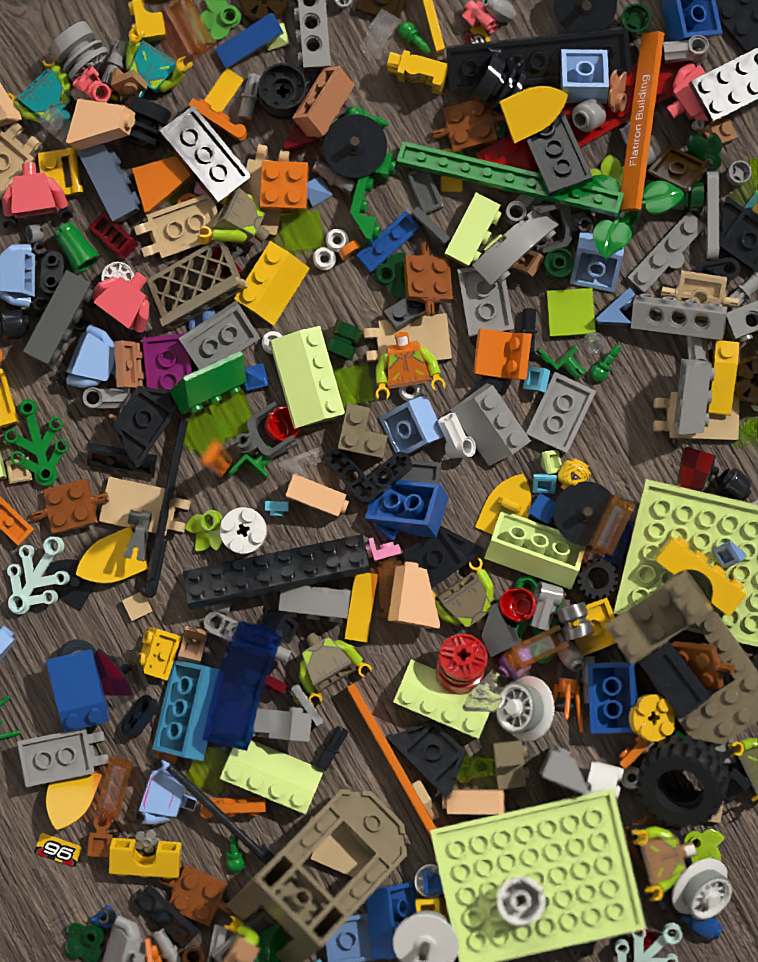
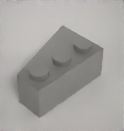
[278,586,351,623]

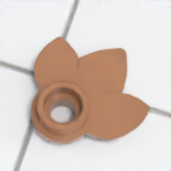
[608,70,627,113]

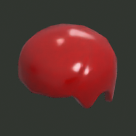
[265,407,302,443]
[499,587,537,622]

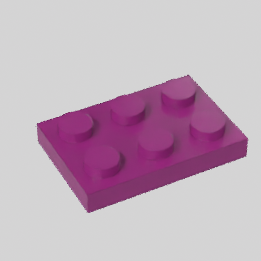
[142,333,192,391]

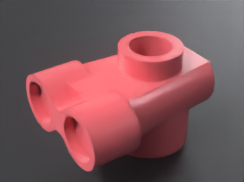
[461,0,499,34]
[73,65,111,103]

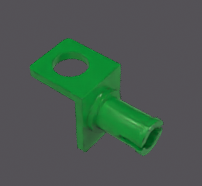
[535,345,586,381]
[227,445,276,481]

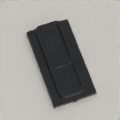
[639,641,711,720]

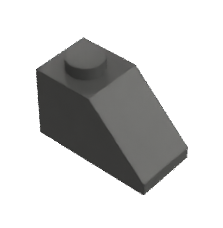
[482,603,522,657]

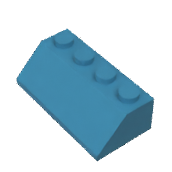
[152,660,224,761]

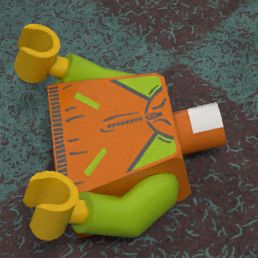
[375,332,446,400]

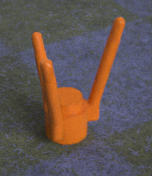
[552,678,584,733]

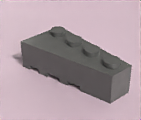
[23,270,94,370]

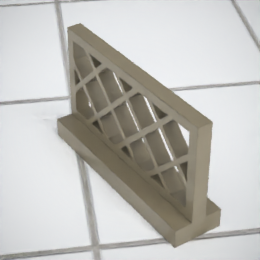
[147,241,248,330]

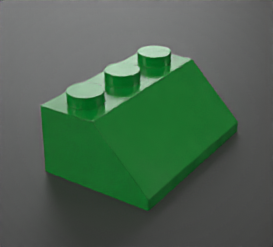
[169,351,247,415]

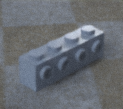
[76,141,142,224]

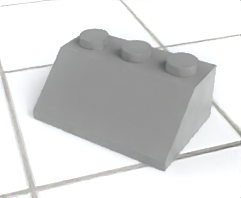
[673,359,715,434]
[450,383,531,466]
[539,746,588,794]

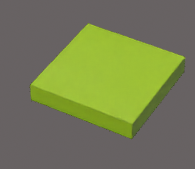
[547,288,596,337]

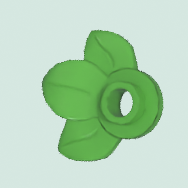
[196,0,241,40]

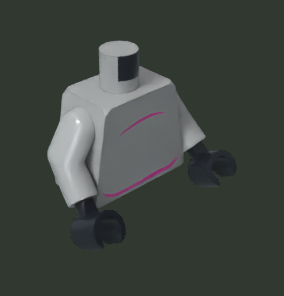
[98,909,146,962]

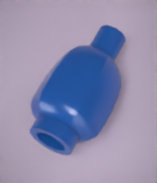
[680,914,723,940]

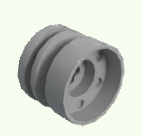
[48,21,110,82]

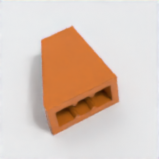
[132,156,193,215]

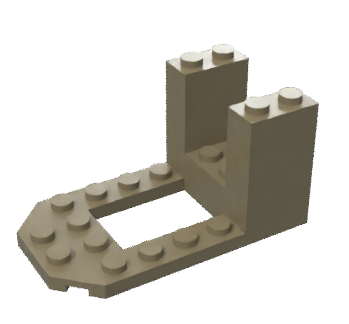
[605,570,758,744]
[226,789,407,962]

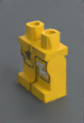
[387,50,448,95]

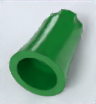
[53,222,101,274]

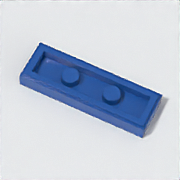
[215,13,284,69]
[356,211,421,273]

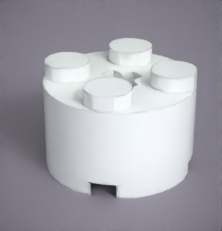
[220,507,267,555]
[582,761,624,800]
[497,876,546,925]

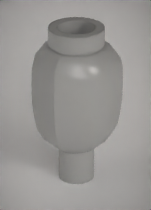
[482,0,516,23]
[555,634,584,672]

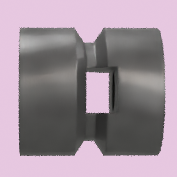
[556,602,594,641]

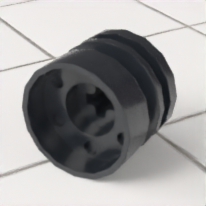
[469,54,527,115]
[259,63,307,120]
[122,95,172,150]

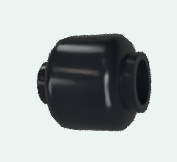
[0,309,30,340]
[717,468,752,501]

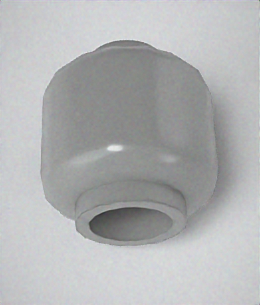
[572,99,606,132]

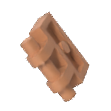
[114,341,146,388]

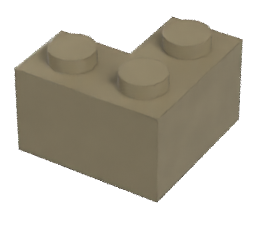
[338,403,388,460]
[492,739,530,790]

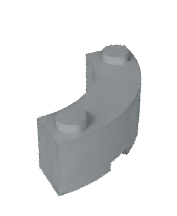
[472,210,559,285]
[214,701,312,742]

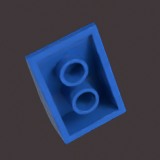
[365,478,449,538]
[46,649,109,732]

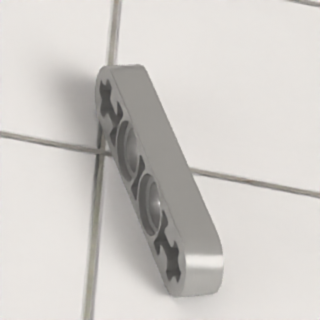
[705,171,719,260]

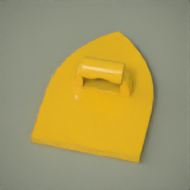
[499,86,568,143]
[475,473,531,534]
[76,526,148,583]
[46,773,102,831]

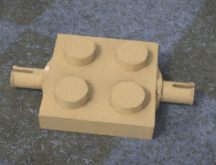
[661,270,740,321]

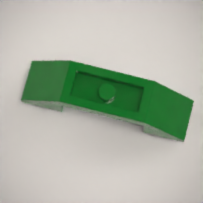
[350,152,397,246]

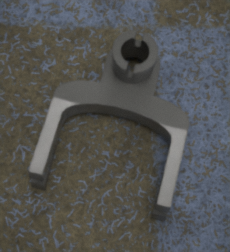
[531,202,592,253]
[236,401,299,458]
[123,509,152,571]

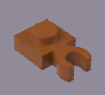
[87,817,113,858]

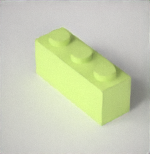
[444,193,502,268]

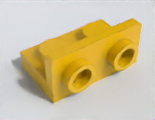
[135,626,182,680]

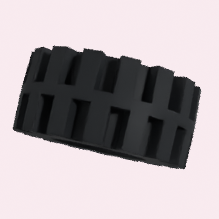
[576,558,618,600]

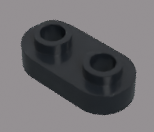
[40,251,65,297]
[694,257,740,282]
[121,695,158,738]

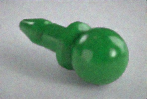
[398,22,431,53]
[345,106,389,126]
[590,344,621,382]
[226,833,244,873]

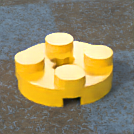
[629,695,675,741]

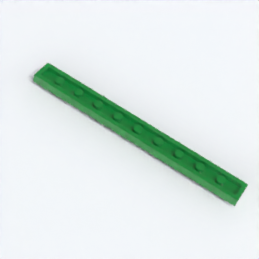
[396,141,624,217]

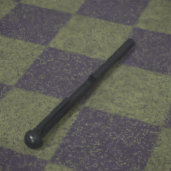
[140,419,188,598]
[166,763,275,865]

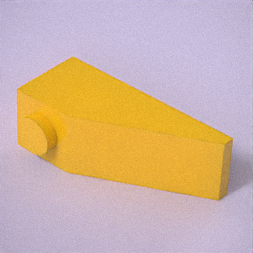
[708,340,739,416]

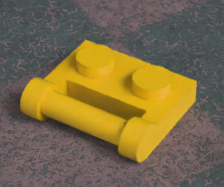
[38,147,84,196]

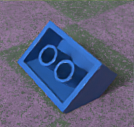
[661,0,723,42]
[588,662,639,734]
[365,881,417,959]

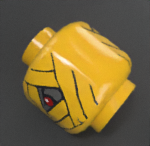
[557,458,591,490]

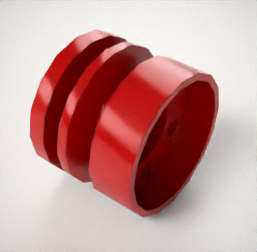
[435,634,488,694]

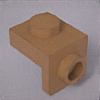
[111,68,147,99]
[697,117,738,145]
[512,250,545,277]
[178,626,208,665]

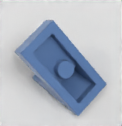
[595,288,636,326]

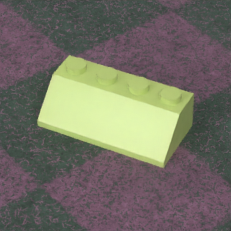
[269,326,345,429]
[484,510,586,589]
[393,659,496,739]
[220,735,324,814]

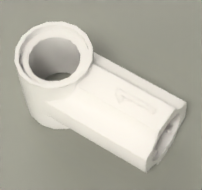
[438,413,476,459]

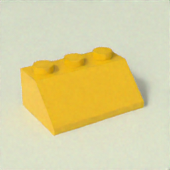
[234,241,310,326]

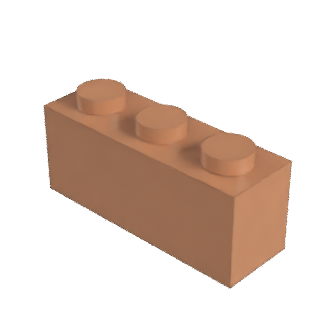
[293,66,355,137]

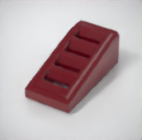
[88,211,139,260]

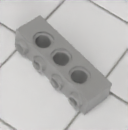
[294,0,331,73]
[631,294,727,340]
[726,301,758,343]

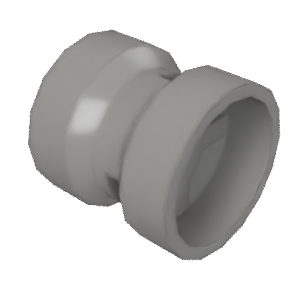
[726,160,752,187]

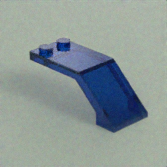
[202,620,283,751]

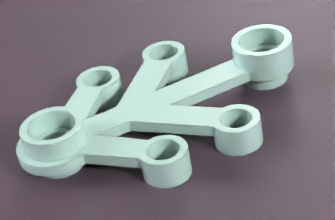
[7,537,70,614]
[615,923,682,962]

